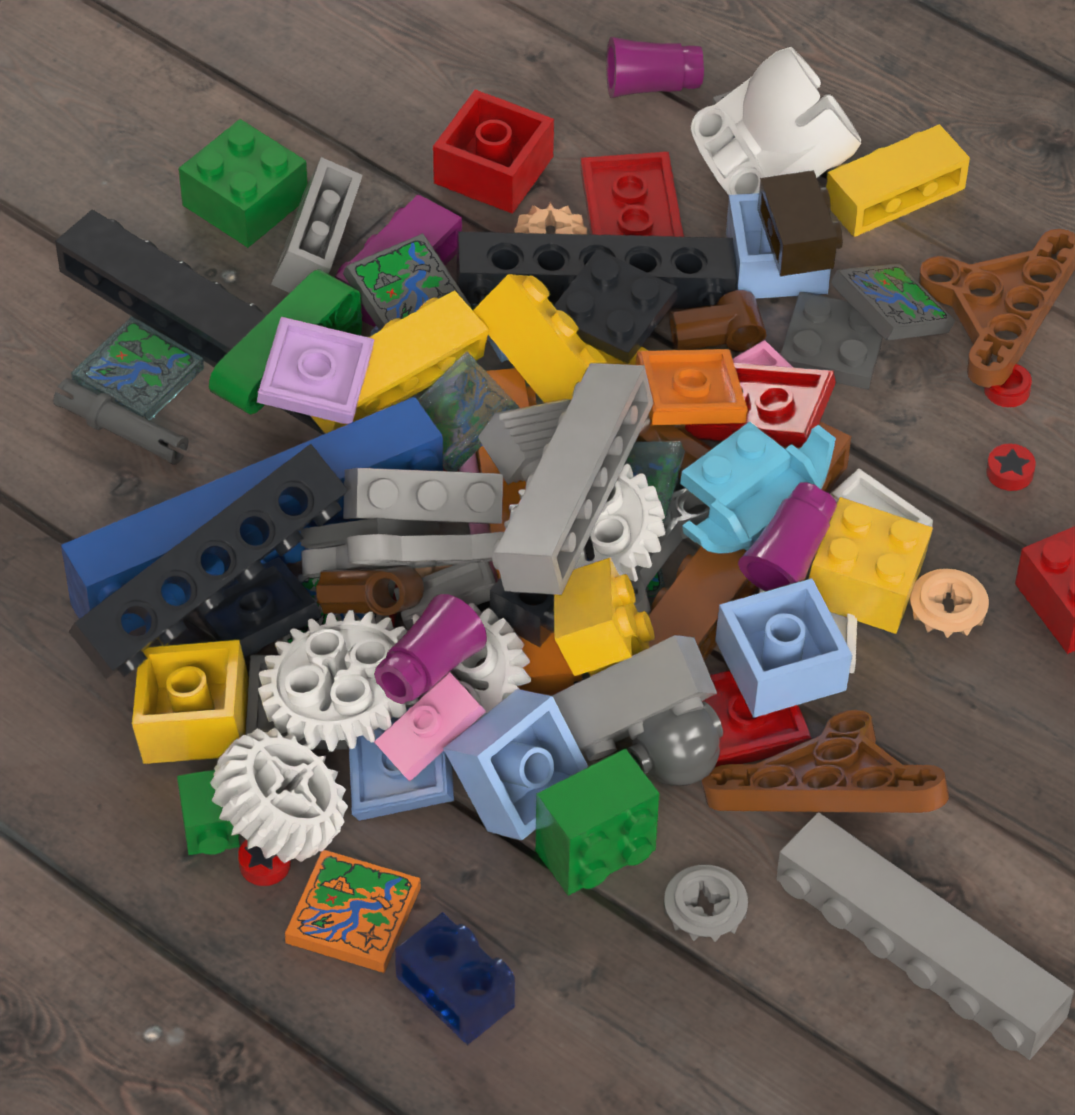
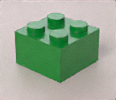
[178,119,308,248]
[535,748,660,896]

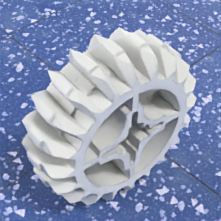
[210,728,348,863]

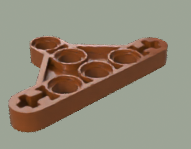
[919,229,1075,388]
[702,710,949,813]

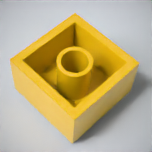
[809,497,933,634]
[132,640,249,764]

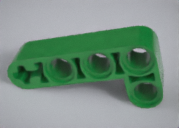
[208,269,362,415]

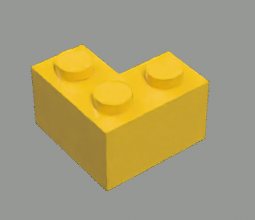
[554,557,654,676]

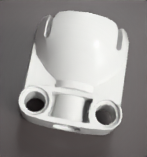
[691,47,861,195]

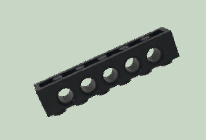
[456,232,737,309]
[69,444,348,679]

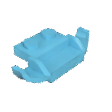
[680,422,836,554]

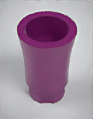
[606,37,704,98]
[738,482,837,592]
[374,594,487,704]

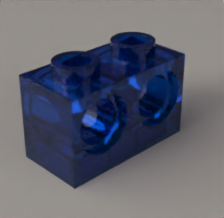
[395,912,515,1045]

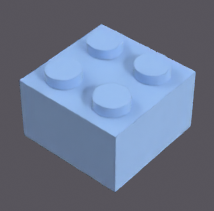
[726,193,831,298]
[715,578,852,718]
[443,689,588,840]

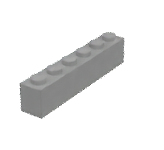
[492,363,653,595]
[776,812,1074,1060]

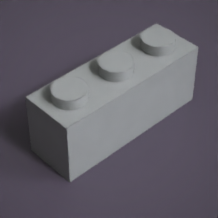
[271,157,363,293]
[343,468,503,524]
[552,635,717,761]

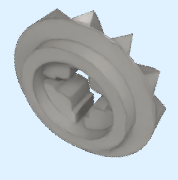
[664,865,748,942]

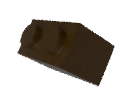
[757,170,843,277]

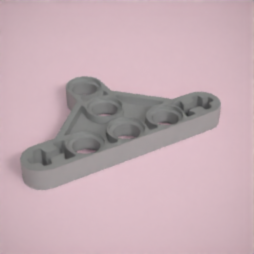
[301,532,504,575]

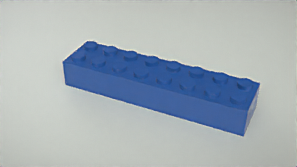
[61,396,443,634]

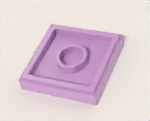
[257,317,374,424]

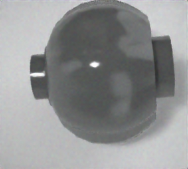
[627,701,723,786]

